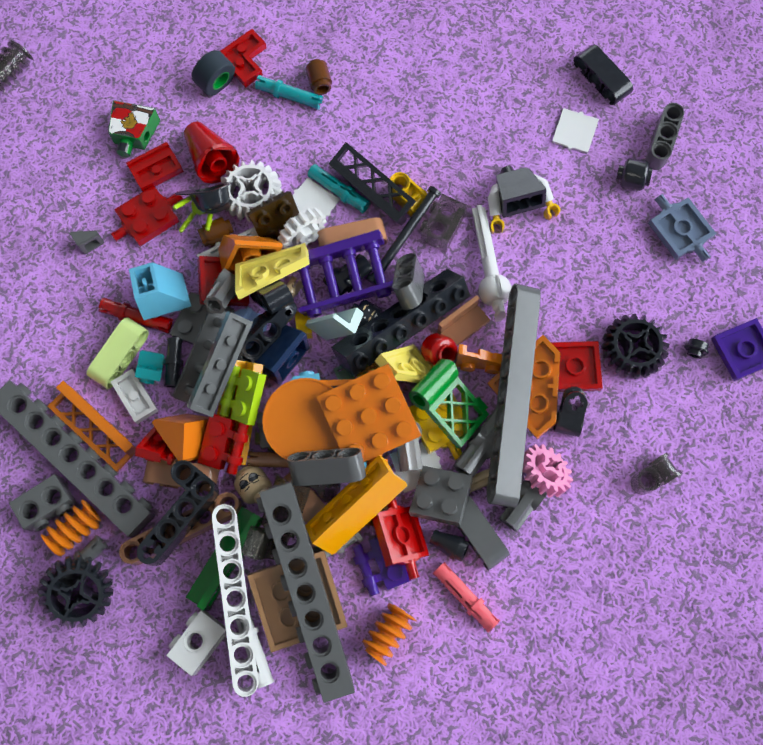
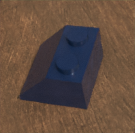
[255,325,310,385]

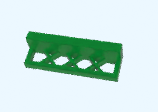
[186,507,264,611]

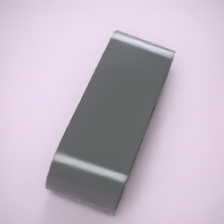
[645,103,684,170]
[392,253,425,310]
[287,448,366,486]
[457,496,510,570]

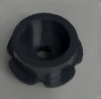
[684,338,709,359]

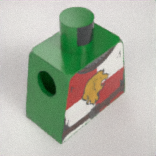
[109,100,160,158]

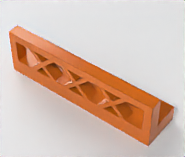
[47,381,136,472]

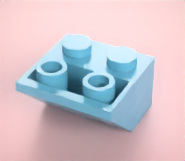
[129,262,191,320]

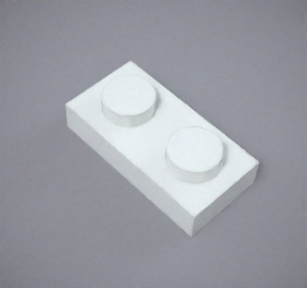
[111,369,159,424]

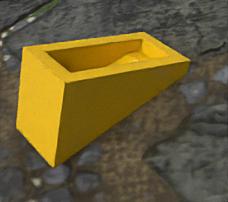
[295,311,313,339]

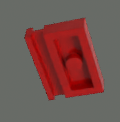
[126,142,184,192]
[135,427,176,465]

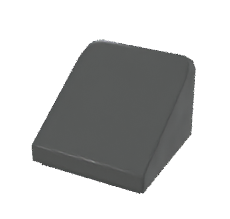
[70,230,104,254]

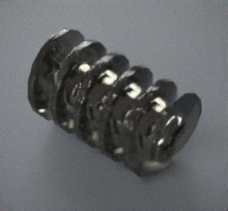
[0,40,34,92]

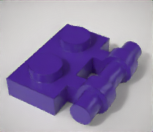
[352,538,412,597]

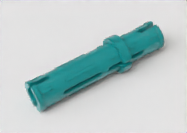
[255,75,323,110]
[307,164,371,214]

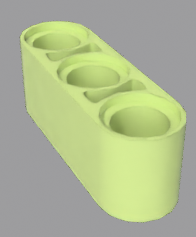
[86,317,149,389]

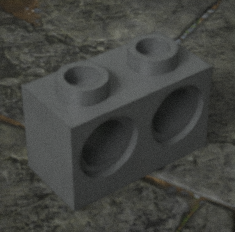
[9,474,77,532]

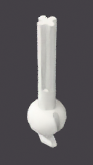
[472,205,511,322]

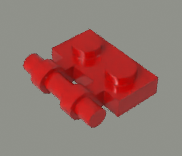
[197,413,249,475]

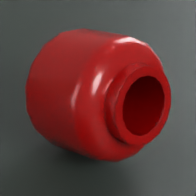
[421,333,457,365]

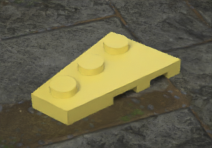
[235,243,310,300]

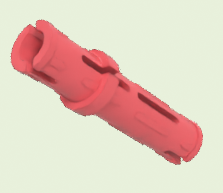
[433,562,500,633]

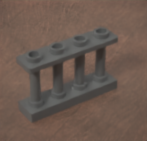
[172,311,253,417]

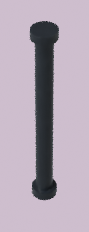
[366,186,441,285]

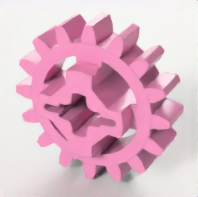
[522,444,573,498]

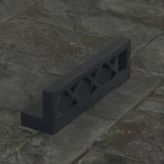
[329,142,416,226]

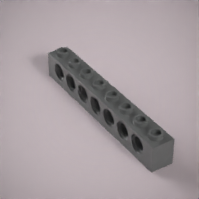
[0,380,156,538]
[256,481,355,703]

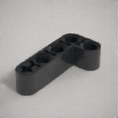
[137,460,219,566]

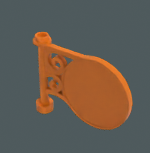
[262,370,388,466]

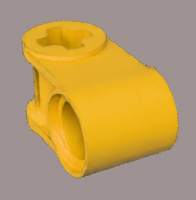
[390,172,427,217]

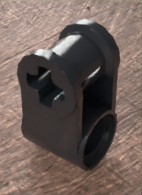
[554,386,588,437]

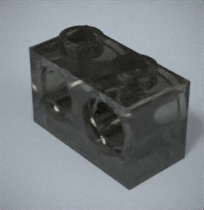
[419,194,468,253]

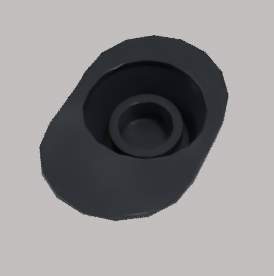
[175,181,233,214]

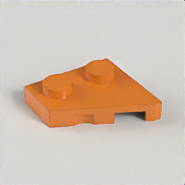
[455,344,502,374]

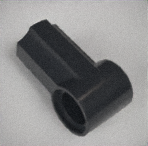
[323,253,372,296]

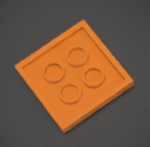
[316,363,422,462]

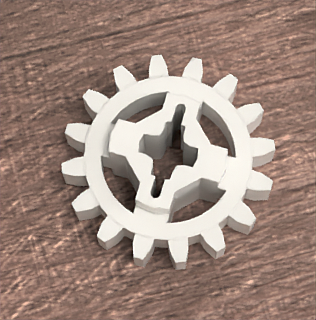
[278,208,327,249]

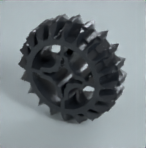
[601,313,670,379]
[37,555,114,628]

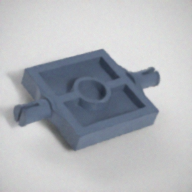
[648,194,717,263]

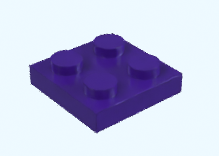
[711,318,763,382]

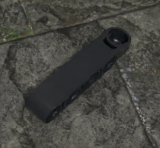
[237,302,297,363]

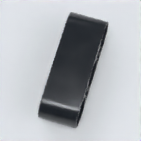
[573,44,633,105]
[250,280,294,314]

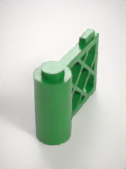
[409,359,489,449]

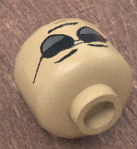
[234,466,272,504]

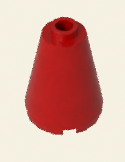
[184,121,240,184]

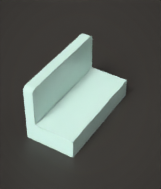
[306,308,364,340]

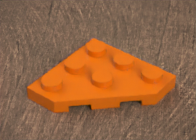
[487,335,560,439]

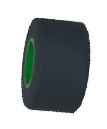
[192,50,235,96]

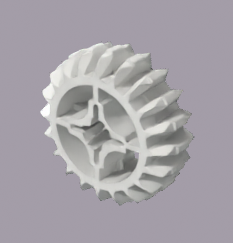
[221,160,282,222]

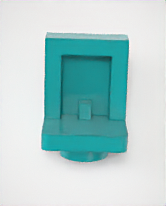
[135,350,165,384]

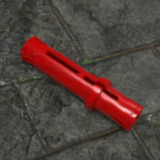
[99,297,173,333]

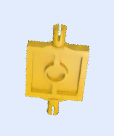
[409,395,470,460]

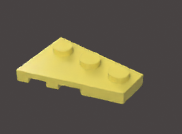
[375,344,433,383]

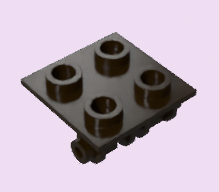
[246,191,299,241]

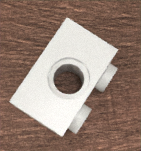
[166,610,226,676]

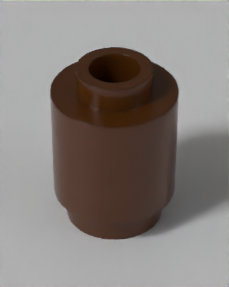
[305,59,332,95]
[197,217,234,247]

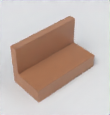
[437,295,490,346]

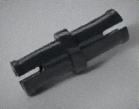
[163,337,184,388]

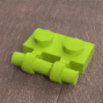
[219,366,266,425]

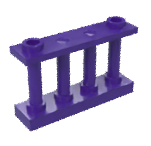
[297,229,394,318]

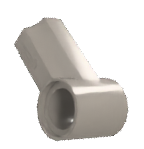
[396,421,423,472]

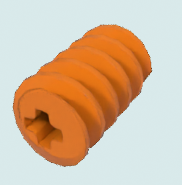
[41,499,102,556]
[362,603,417,666]

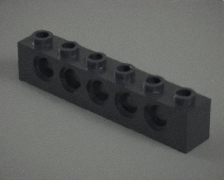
[331,269,470,377]

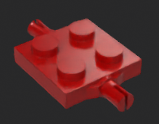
[111,185,183,247]
[372,498,429,580]

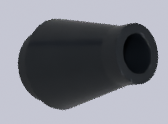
[429,530,470,562]

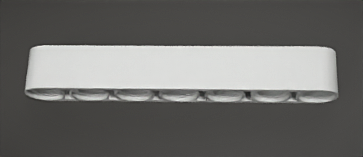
[212,504,258,697]

